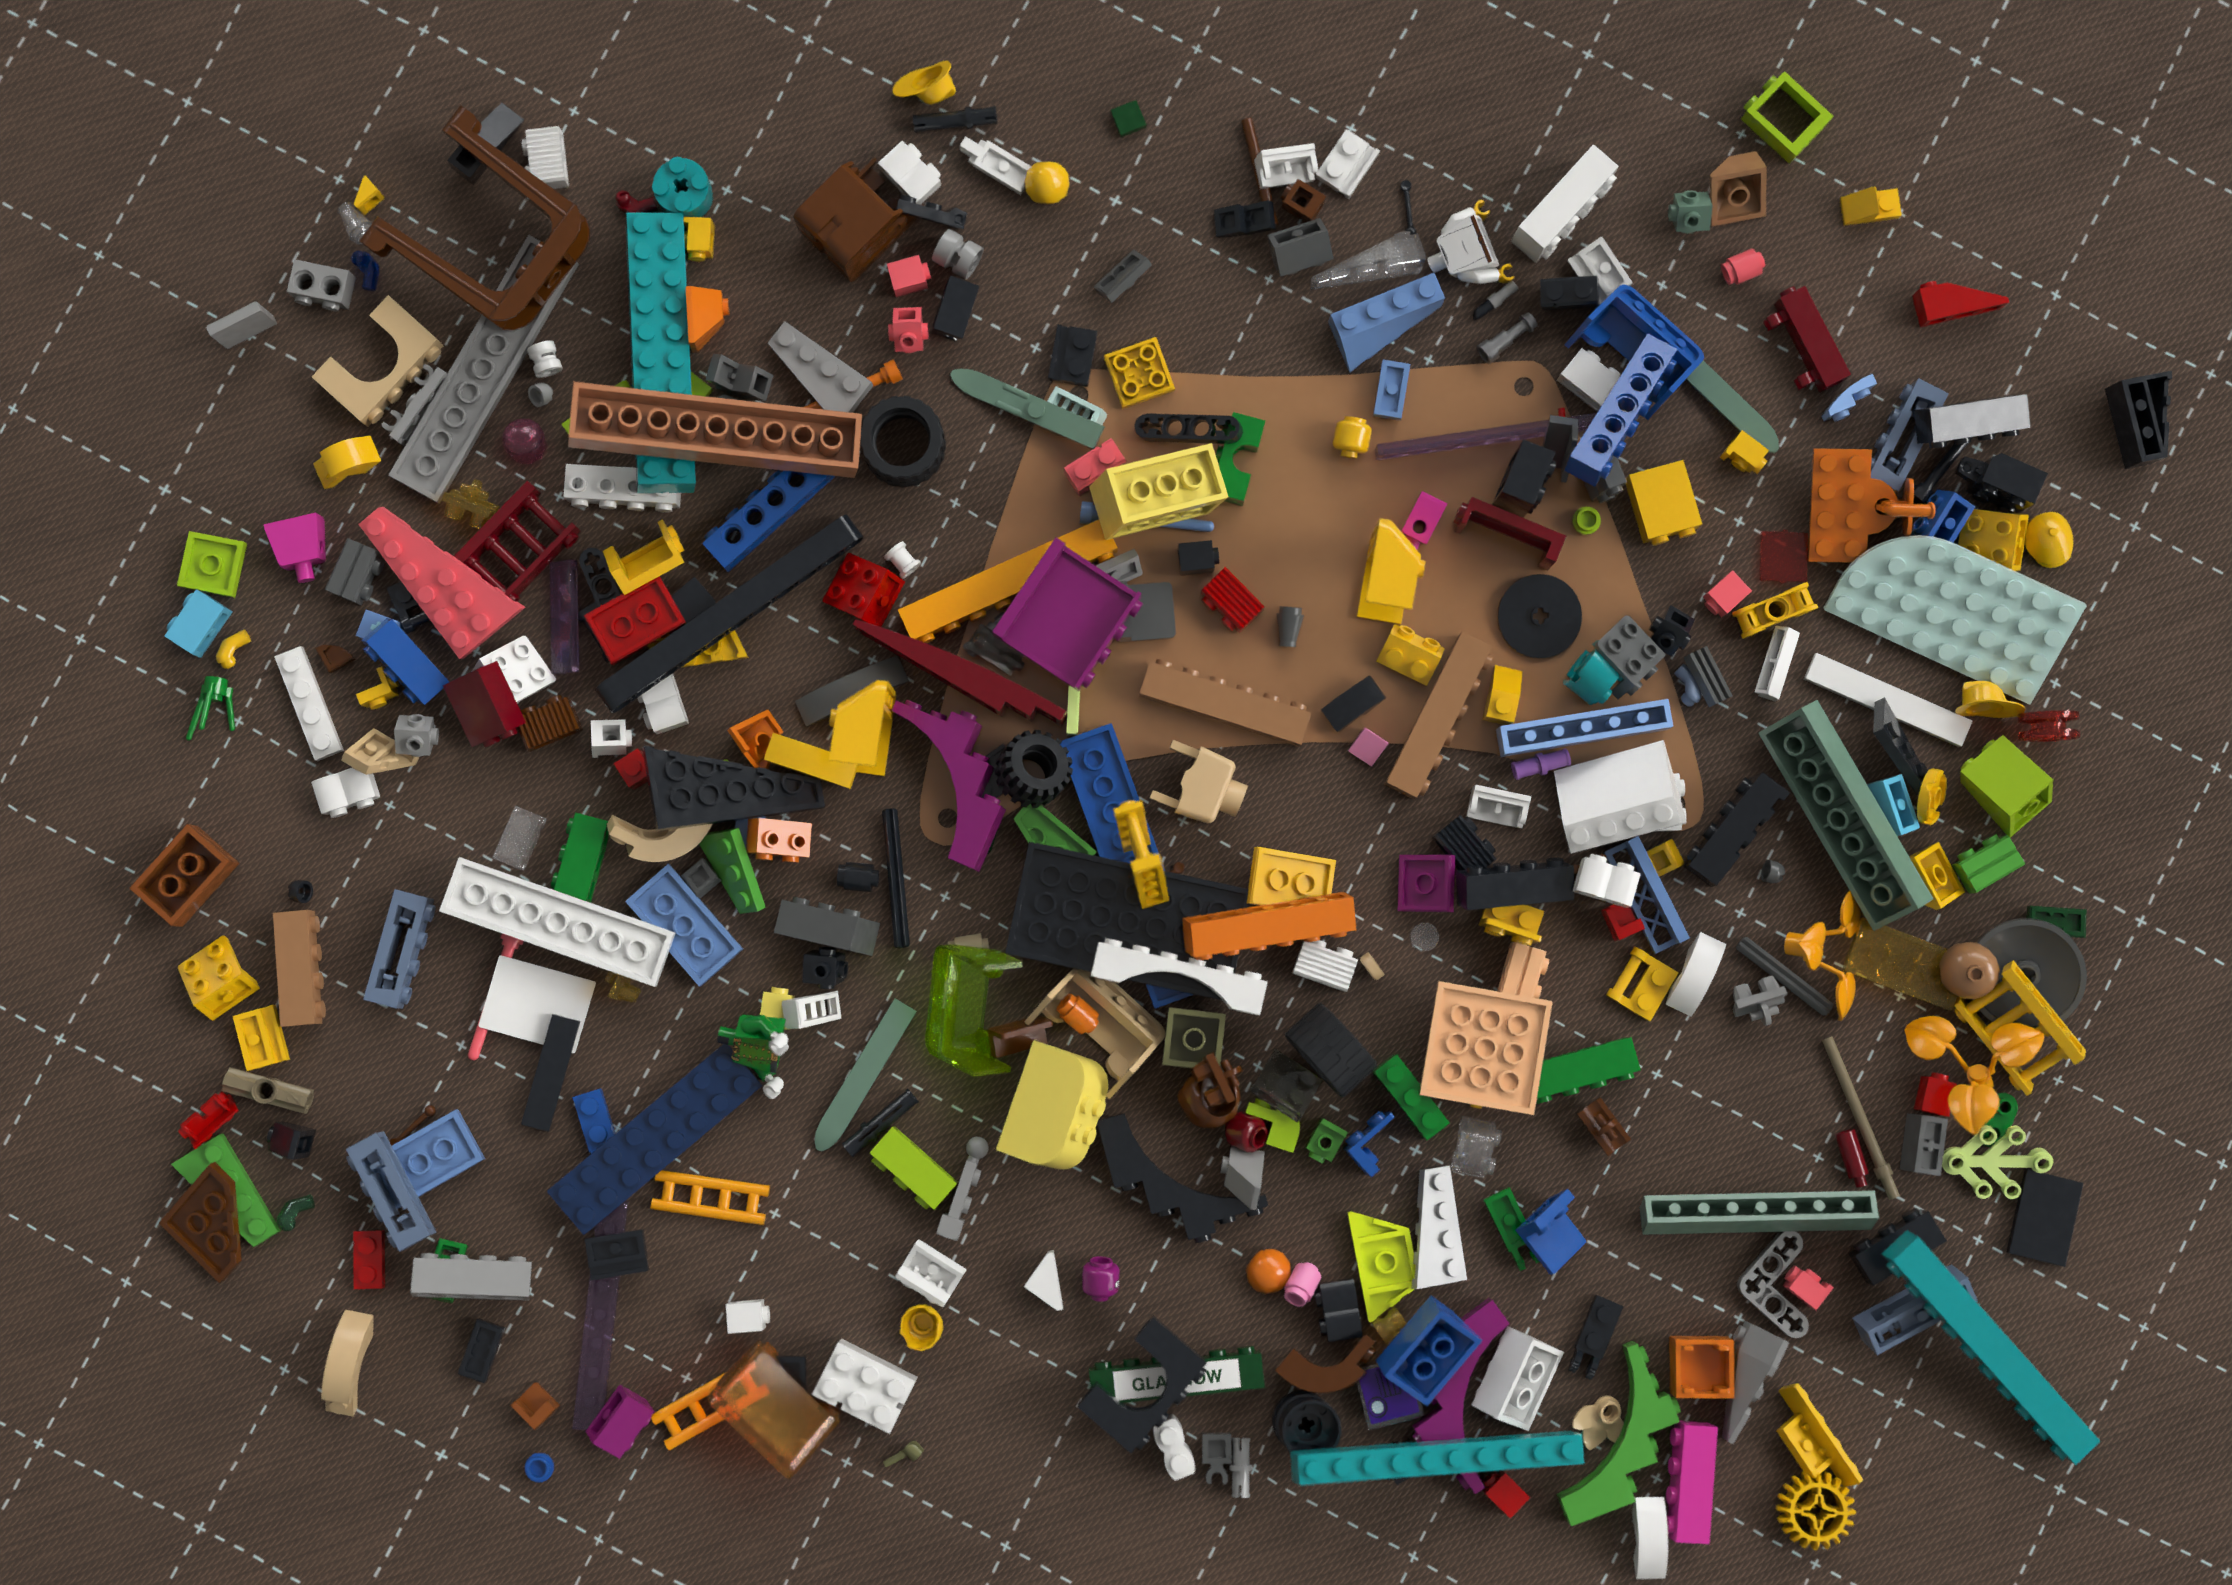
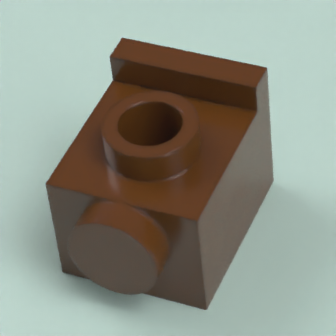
[1281,179,1326,223]

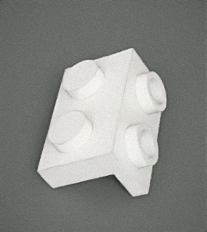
[895,1239,967,1307]

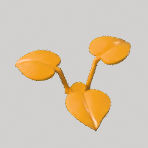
[1784,890,1861,1021]
[1904,1016,2044,1135]

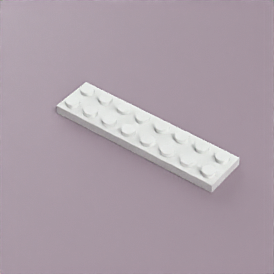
[439,857,676,987]

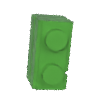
[1952,834,2025,894]

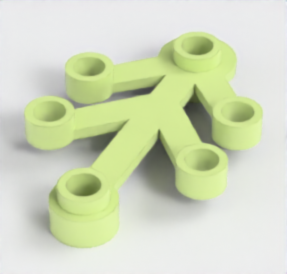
[1942,1125,2053,1199]

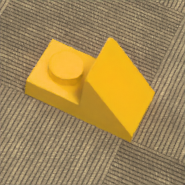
[1840,186,1902,226]

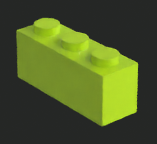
[870,1126,958,1210]

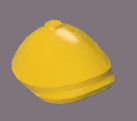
[2025,512,2073,568]

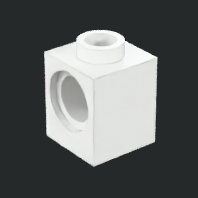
[726,1299,770,1334]

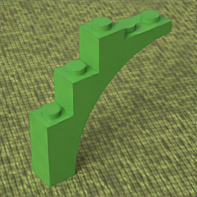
[1556,1341,1681,1526]

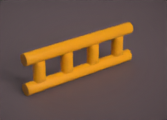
[651,1170,770,1225]
[651,1358,770,1451]

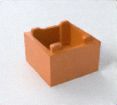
[1669,1336,1734,1398]

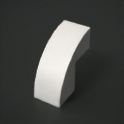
[1666,932,1726,1016]
[1632,1497,1668,1579]

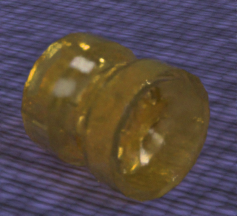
[1371,1306,1407,1346]

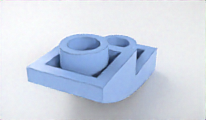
[1821,373,1877,422]

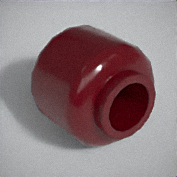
[1225,1111,1268,1153]

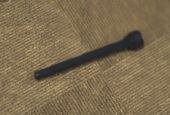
[1913,437,1973,504]

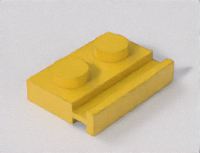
[233,1005,290,1071]

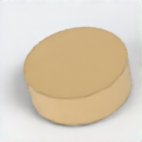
[1360,952,1385,980]

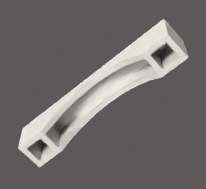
[1090,938,1268,1016]

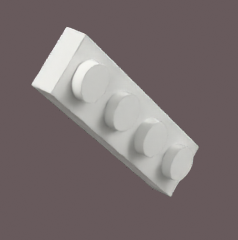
[275,646,344,761]

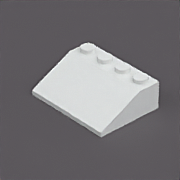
[1554,740,1687,853]

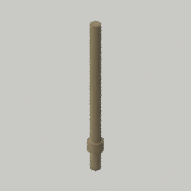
[1822,1036,1900,1200]

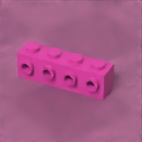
[1666,1420,1718,1544]

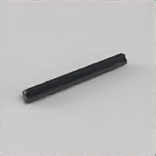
[882,808,910,948]

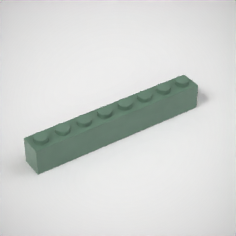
[1639,1191,1879,1235]

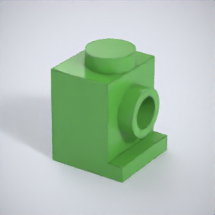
[1305,1118,1348,1164]

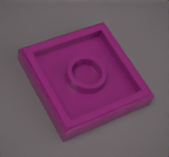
[1398,855,1455,912]

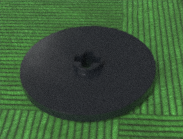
[1497,574,1582,658]

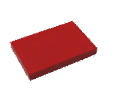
[584,576,687,665]

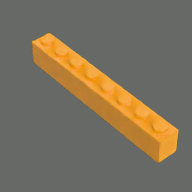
[898,520,1118,643]

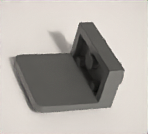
[1119,581,1176,642]
[1595,616,1666,700]

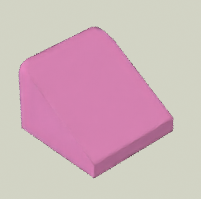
[1348,728,1388,767]

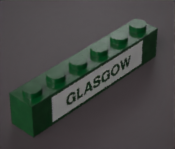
[1089,1346,1265,1403]

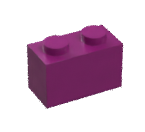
[585,1384,654,1459]

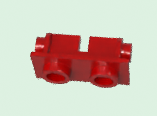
[178,1091,239,1149]

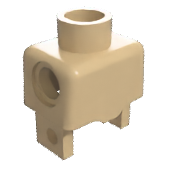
[1149,740,1248,823]

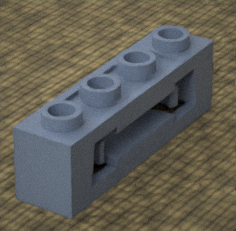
[1871,378,1949,494]
[363,889,436,1009]
[346,1131,437,1251]
[1852,1264,1977,1355]

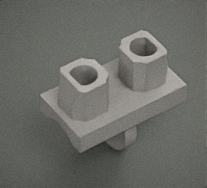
[1732,976,1787,1026]

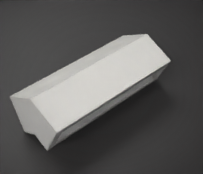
[1755,626,1800,701]

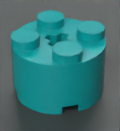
[652,157,713,217]
[1563,640,1623,705]

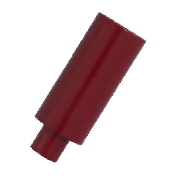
[1835,1129,1869,1188]

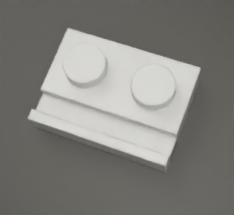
[1315,129,1380,199]
[1568,236,1633,305]

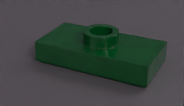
[2026,906,2087,938]

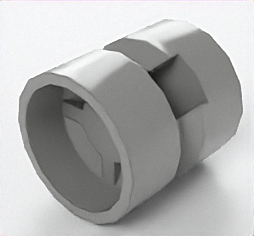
[932,229,984,280]

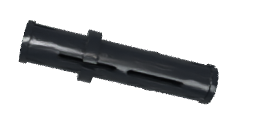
[913,106,998,133]
[842,1088,919,1157]

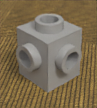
[394,714,439,757]

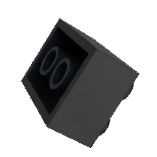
[1492,439,1557,518]

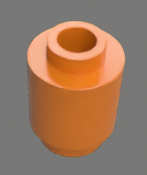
[1056,993,1099,1035]

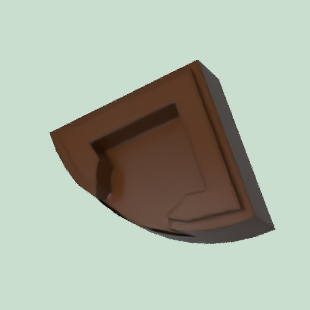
[315,645,356,673]

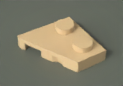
[341,728,419,775]

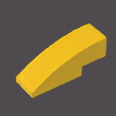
[764,733,859,789]

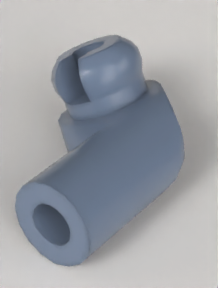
[1674,664,1702,707]

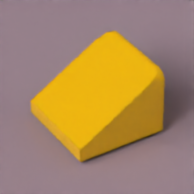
[354,175,385,215]
[1646,839,1684,877]

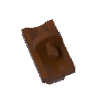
[1191,1053,1242,1107]
[1577,1097,1631,1156]

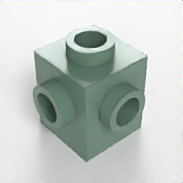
[1668,190,1713,233]

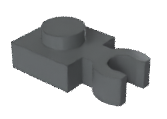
[1202,1433,1231,1484]

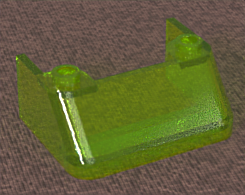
[925,944,1022,1077]

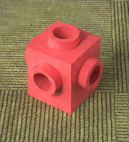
[888,307,929,353]

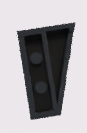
[2105,371,2172,469]

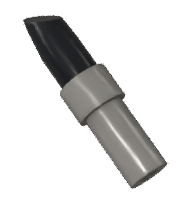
[1473,281,1518,321]

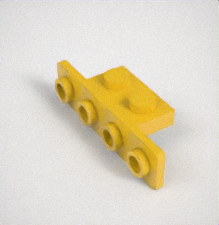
[1776,1383,1863,1487]

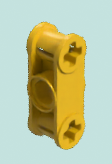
[1732,582,1818,639]

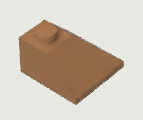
[1710,151,1767,226]

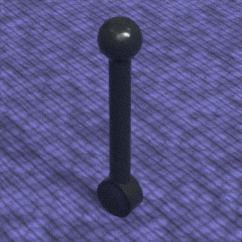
[1400,180,1416,237]

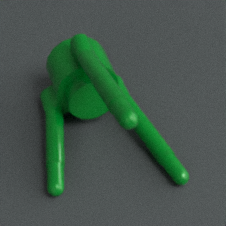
[186,676,235,741]

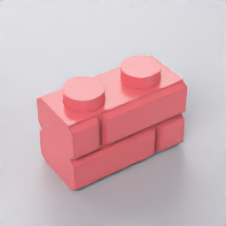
[1064,438,1126,497]

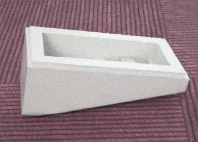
[782,991,841,1029]

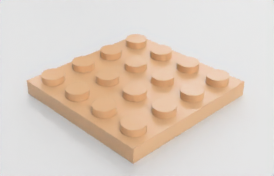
[1420,981,1553,1115]

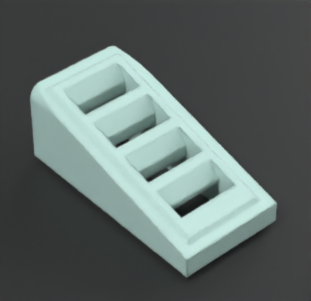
[1047,386,1107,425]

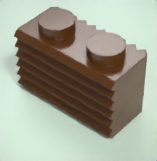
[517,695,583,752]

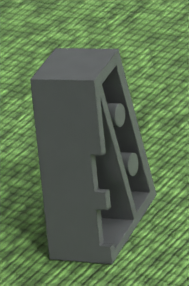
[774,897,880,956]

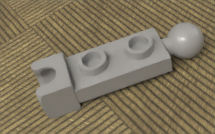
[936,1136,989,1241]

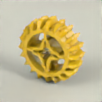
[1776,1471,1856,1550]

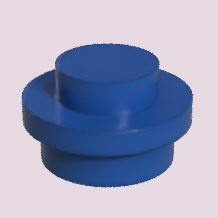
[525,1453,554,1482]

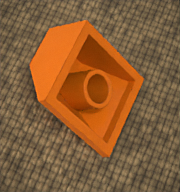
[686,286,729,353]

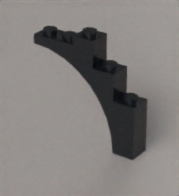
[1097,1113,1268,1243]

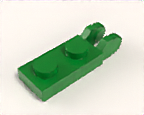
[1483,1187,1540,1271]

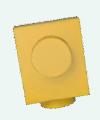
[356,666,399,710]

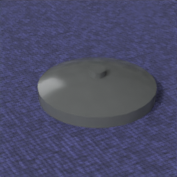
[1973,918,2087,1028]

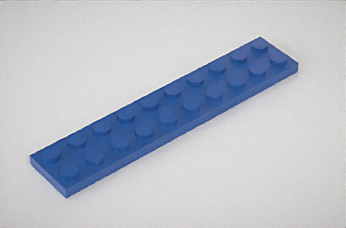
[1060,723,1194,1009]

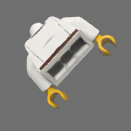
[1428,200,1514,284]

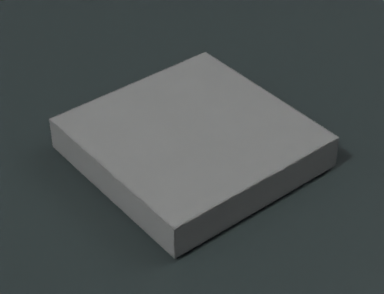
[206,301,277,349]

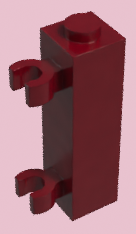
[1763,286,1851,393]

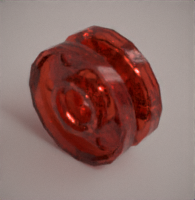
[2017,710,2081,742]

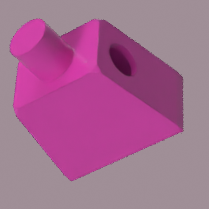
[1401,491,1447,549]
[264,513,326,583]

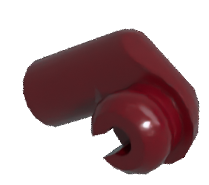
[615,191,658,213]

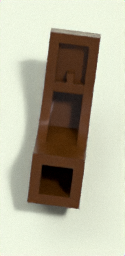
[1275,1335,1377,1393]

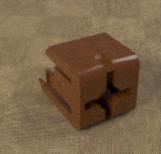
[793,157,924,282]

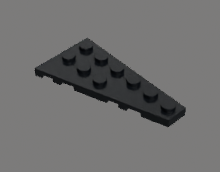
[642,745,825,831]

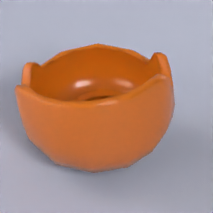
[1246,1249,1291,1294]

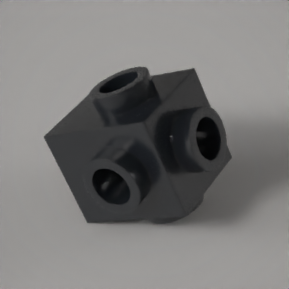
[1649,605,1695,657]
[803,947,848,989]

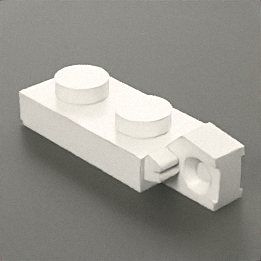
[960,136,1031,195]

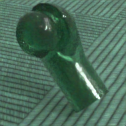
[277,1194,315,1231]

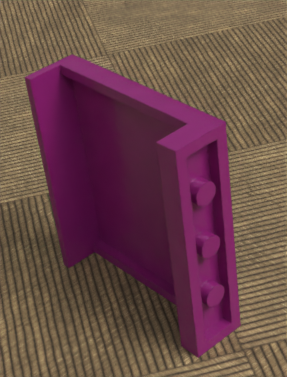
[992,537,1143,692]

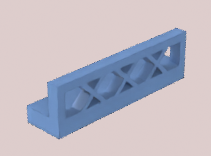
[1603,836,1690,954]

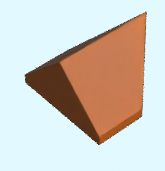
[727,709,784,769]

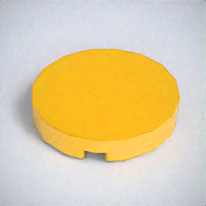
[1917,768,1947,826]

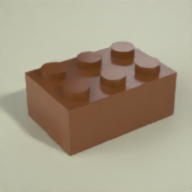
[129,824,240,927]

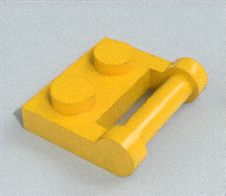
[1606,946,1679,1021]

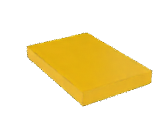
[1247,847,1336,905]

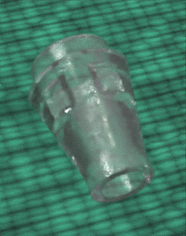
[338,202,372,245]

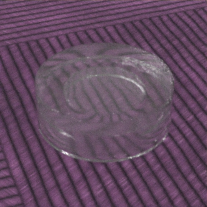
[1410,923,1439,951]

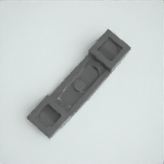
[795,656,909,727]

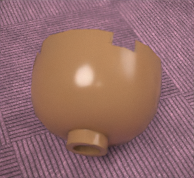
[1939,942,2000,999]

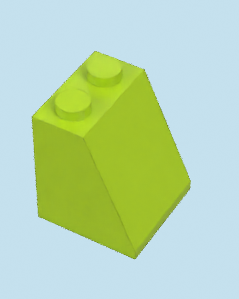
[1960,735,2053,837]

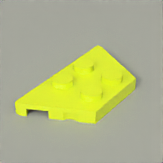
[1347,1211,1416,1322]

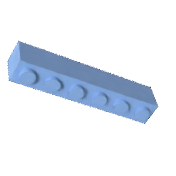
[1496,699,1673,757]

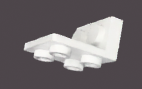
[472,636,556,704]

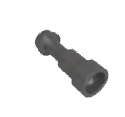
[1477,313,1537,364]

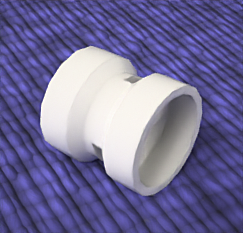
[527,341,563,378]

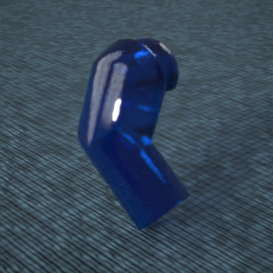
[351,250,380,291]

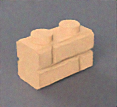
[1497,942,1549,999]

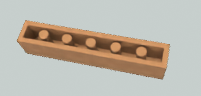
[1384,631,1493,800]
[1139,659,1312,747]

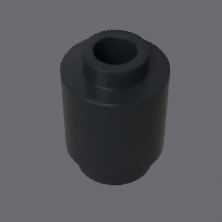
[837,862,879,892]

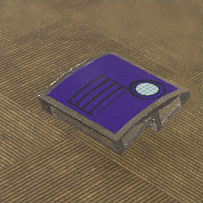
[1356,1364,1424,1431]

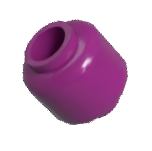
[1082,1256,1120,1302]

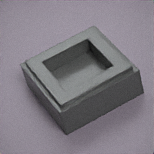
[681,858,722,898]

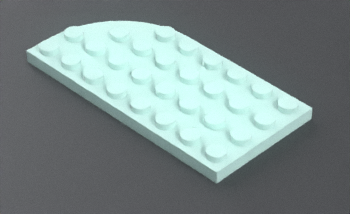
[1824,535,2087,705]

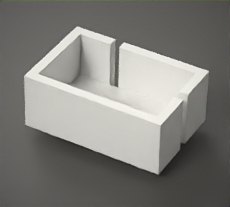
[812,1339,918,1434]

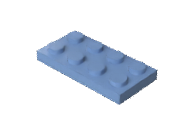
[625,864,743,987]
[368,1109,485,1209]

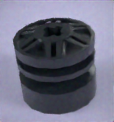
[1272,1390,1342,1452]

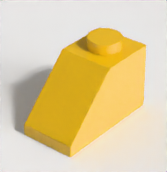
[1482,665,1522,725]

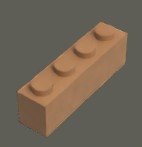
[273,910,326,1027]

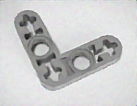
[1737,1231,1809,1338]

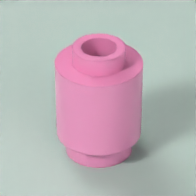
[1284,1262,1321,1307]

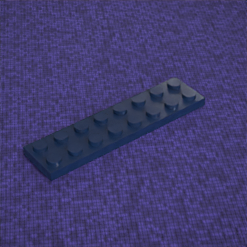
[547,1044,762,1235]

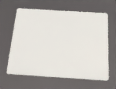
[478,955,596,1053]

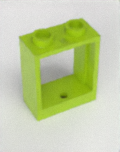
[1741,71,1833,164]

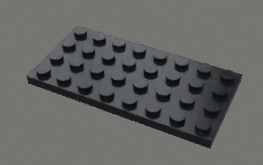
[1005,842,1249,1001]

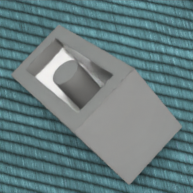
[1220,1146,1265,1210]

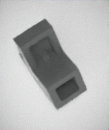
[706,353,773,402]

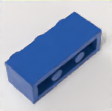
[361,618,449,705]

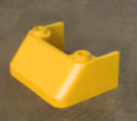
[1357,518,1425,625]
[829,680,896,776]

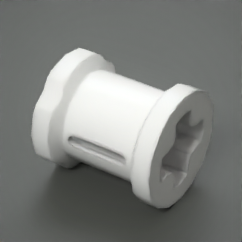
[884,541,921,579]

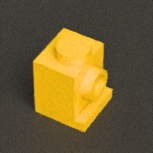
[683,217,715,262]
[1720,430,1769,474]

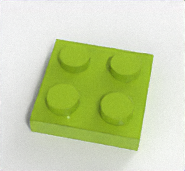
[177,531,247,598]

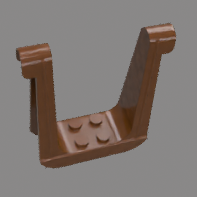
[359,106,590,331]

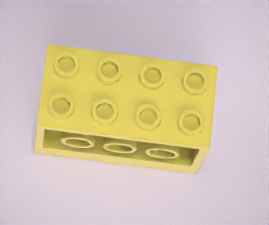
[1089,443,1228,540]

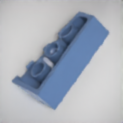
[1328,273,1445,373]

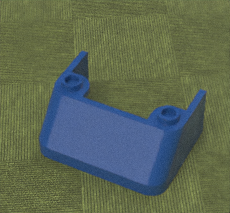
[1565,285,1704,420]

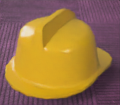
[893,61,956,105]
[1955,681,2025,718]

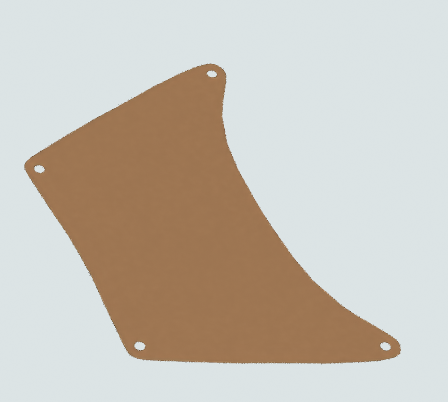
[920,361,1704,846]

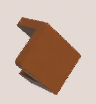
[511,1382,560,1430]

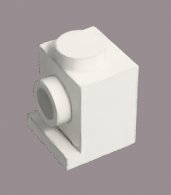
[591,720,632,758]

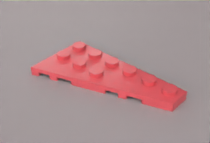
[358,507,526,659]

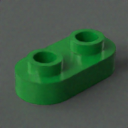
[1983,1092,2018,1147]

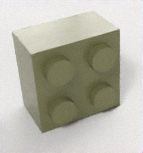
[1162,1007,1226,1068]

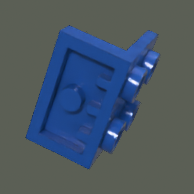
[1344,1111,1395,1177]
[1516,1189,1586,1275]

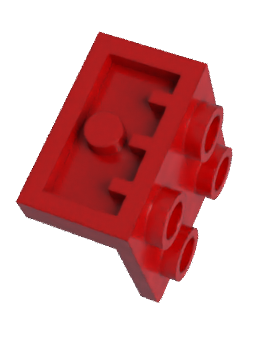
[823,553,905,627]

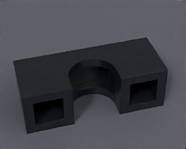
[1848,1208,1947,1286]

